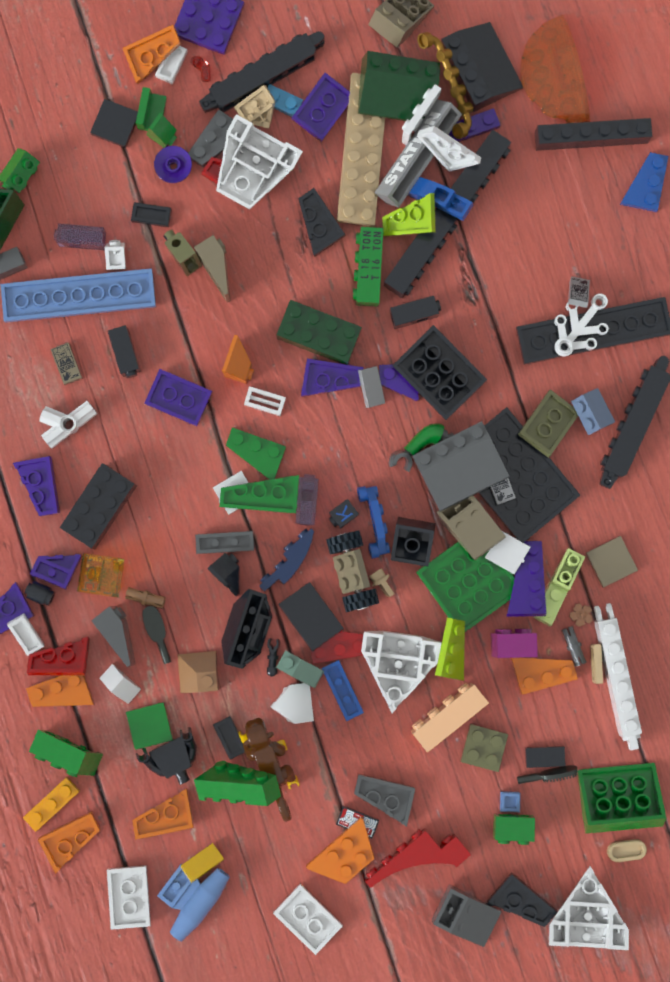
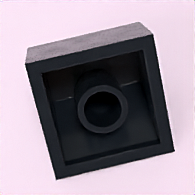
[390,517,436,567]

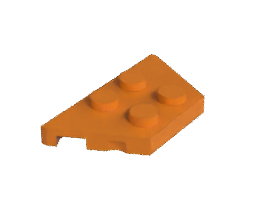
[306,816,375,884]

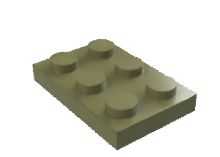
[518,390,578,457]

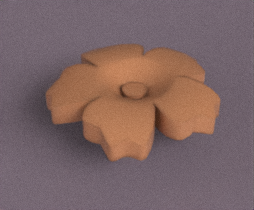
[569,603,593,627]

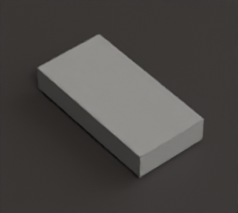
[358,366,385,408]

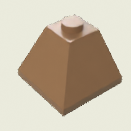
[177,651,219,693]

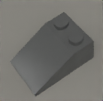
[91,606,136,667]

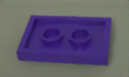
[291,73,350,141]
[144,369,213,427]

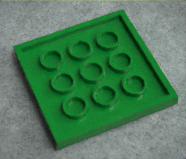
[416,542,515,632]

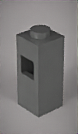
[0,247,28,280]

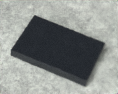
[278,582,344,652]

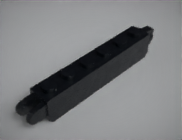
[199,31,325,113]
[599,356,670,489]

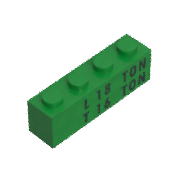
[353,227,383,307]

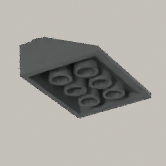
[413,421,509,512]

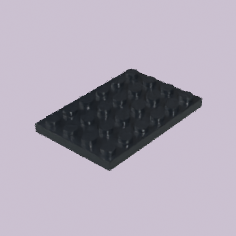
[479,407,580,543]

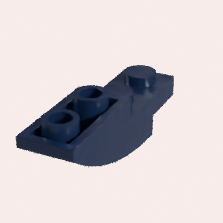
[259,528,314,592]

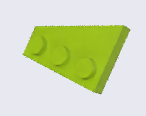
[435,617,465,681]

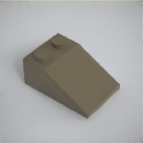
[194,235,230,303]

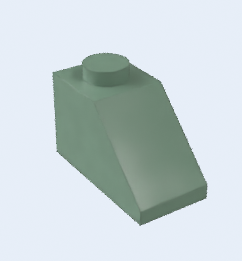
[276,650,324,688]

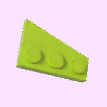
[382,193,436,236]

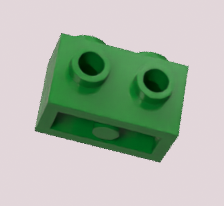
[493,814,535,845]

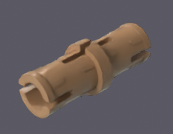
[125,587,166,609]

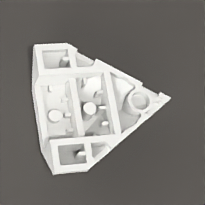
[361,631,441,713]
[549,866,629,950]

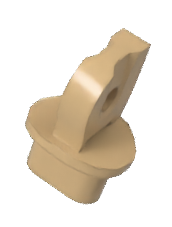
[369,568,394,597]

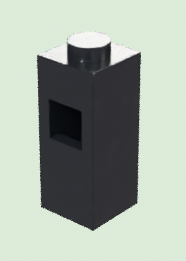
[389,296,441,330]
[108,325,141,378]

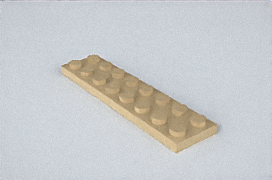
[337,73,385,227]

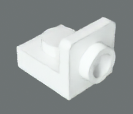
[105,240,126,270]

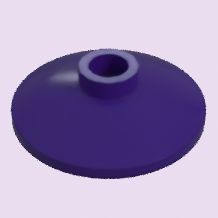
[154,146,192,183]

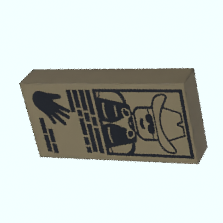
[51,343,83,385]

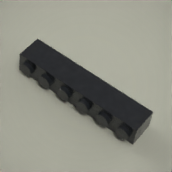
[535,118,653,151]

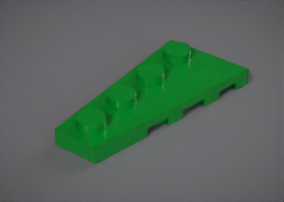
[219,475,299,513]

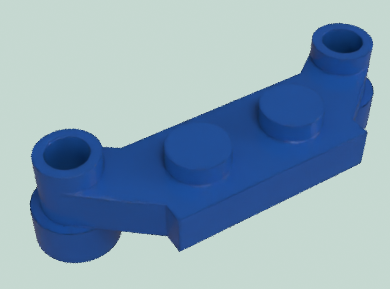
[357,486,390,559]

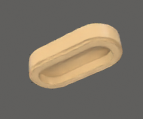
[607,839,647,862]

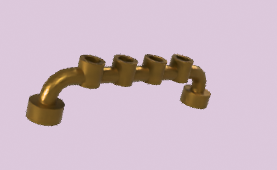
[417,32,473,139]

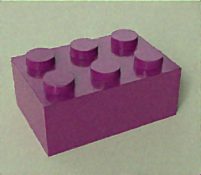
[491,629,538,658]

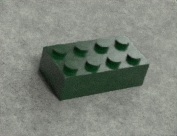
[276,300,362,365]

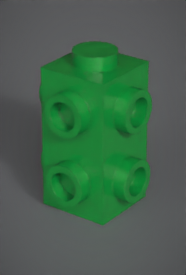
[0,148,40,193]

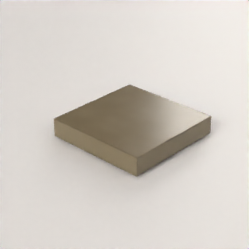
[586,536,638,587]

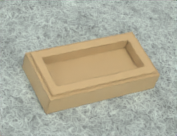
[590,644,603,684]

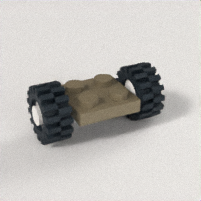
[326,530,379,612]

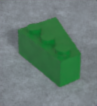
[29,730,103,777]

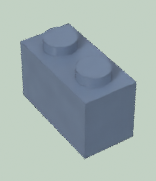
[571,388,615,435]

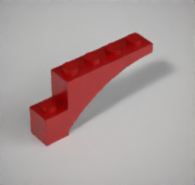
[365,828,471,888]

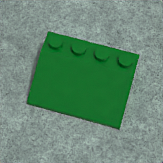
[578,763,666,834]

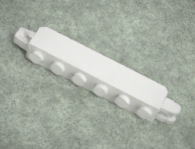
[594,603,642,750]

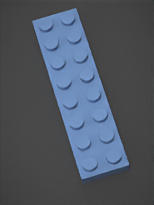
[0,268,156,323]

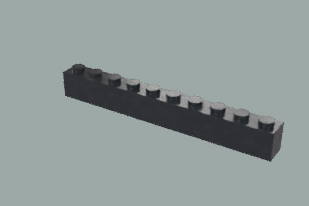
[383,130,511,298]

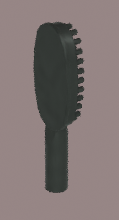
[142,606,172,664]
[517,765,578,784]

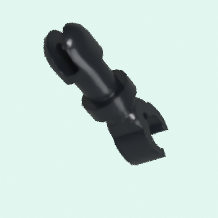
[267,638,280,677]

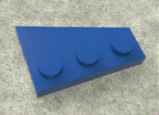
[620,152,669,212]

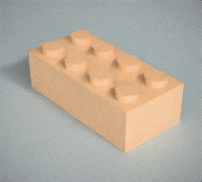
[411,683,489,753]

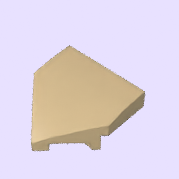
[234,85,275,128]

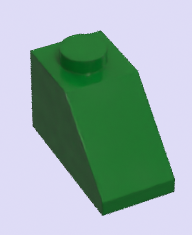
[146,113,177,148]

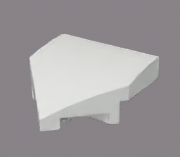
[270,683,314,724]

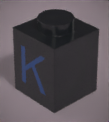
[328,499,359,529]

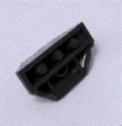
[221,589,272,669]

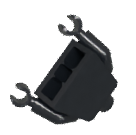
[136,727,197,785]

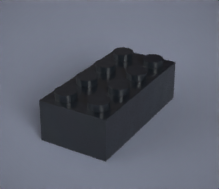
[59,463,137,549]

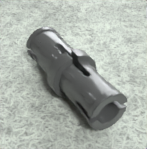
[561,626,587,666]

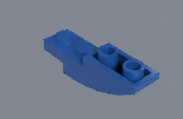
[408,177,474,221]

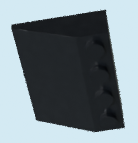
[441,22,523,112]
[392,325,488,420]

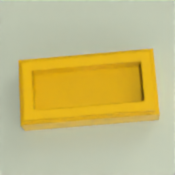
[180,843,224,883]

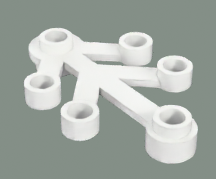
[554,294,609,357]

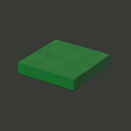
[126,702,173,750]

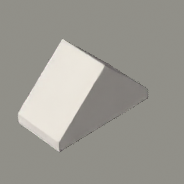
[100,664,141,704]

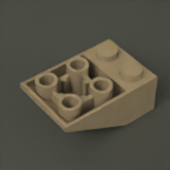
[368,0,435,48]
[437,496,506,560]

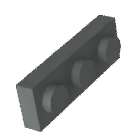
[195,531,254,554]

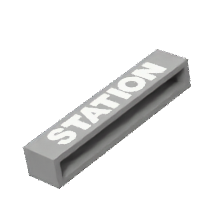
[374,99,462,208]

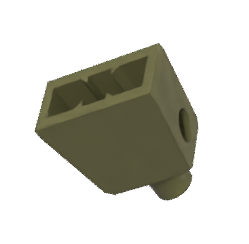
[163,230,202,276]

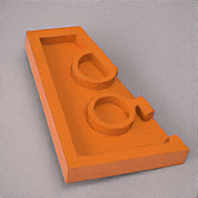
[123,25,182,84]
[511,658,578,695]
[26,675,95,707]
[132,789,194,840]
[38,811,100,874]

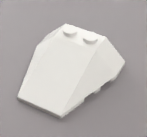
[216,114,303,210]

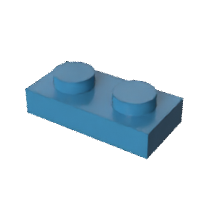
[268,84,303,117]

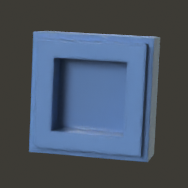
[500,791,520,812]

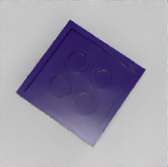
[174,0,245,55]

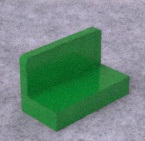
[136,87,167,131]

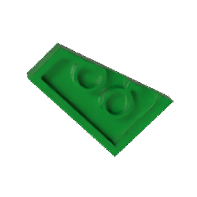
[226,427,286,479]

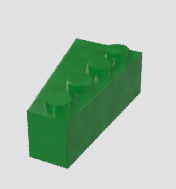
[194,761,281,806]

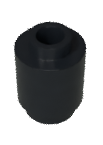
[25,581,55,606]

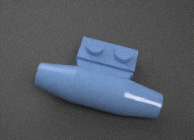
[157,864,230,942]

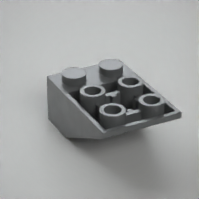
[432,884,502,947]

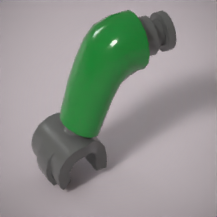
[388,423,454,472]

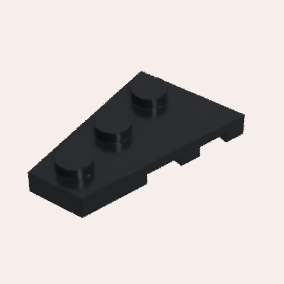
[487,872,557,927]

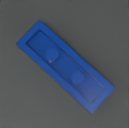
[321,660,364,721]

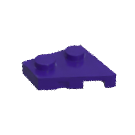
[379,365,419,401]
[30,554,82,590]

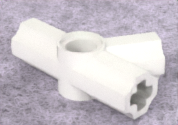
[39,401,97,449]

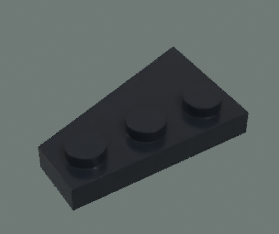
[298,188,346,257]

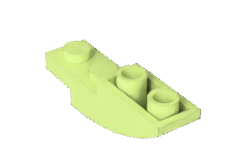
[533,548,585,626]

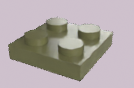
[460,724,508,772]

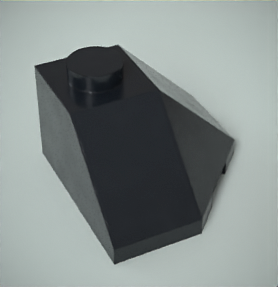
[207,553,240,597]

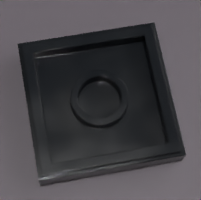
[90,99,138,148]

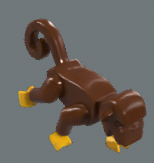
[239,718,300,822]

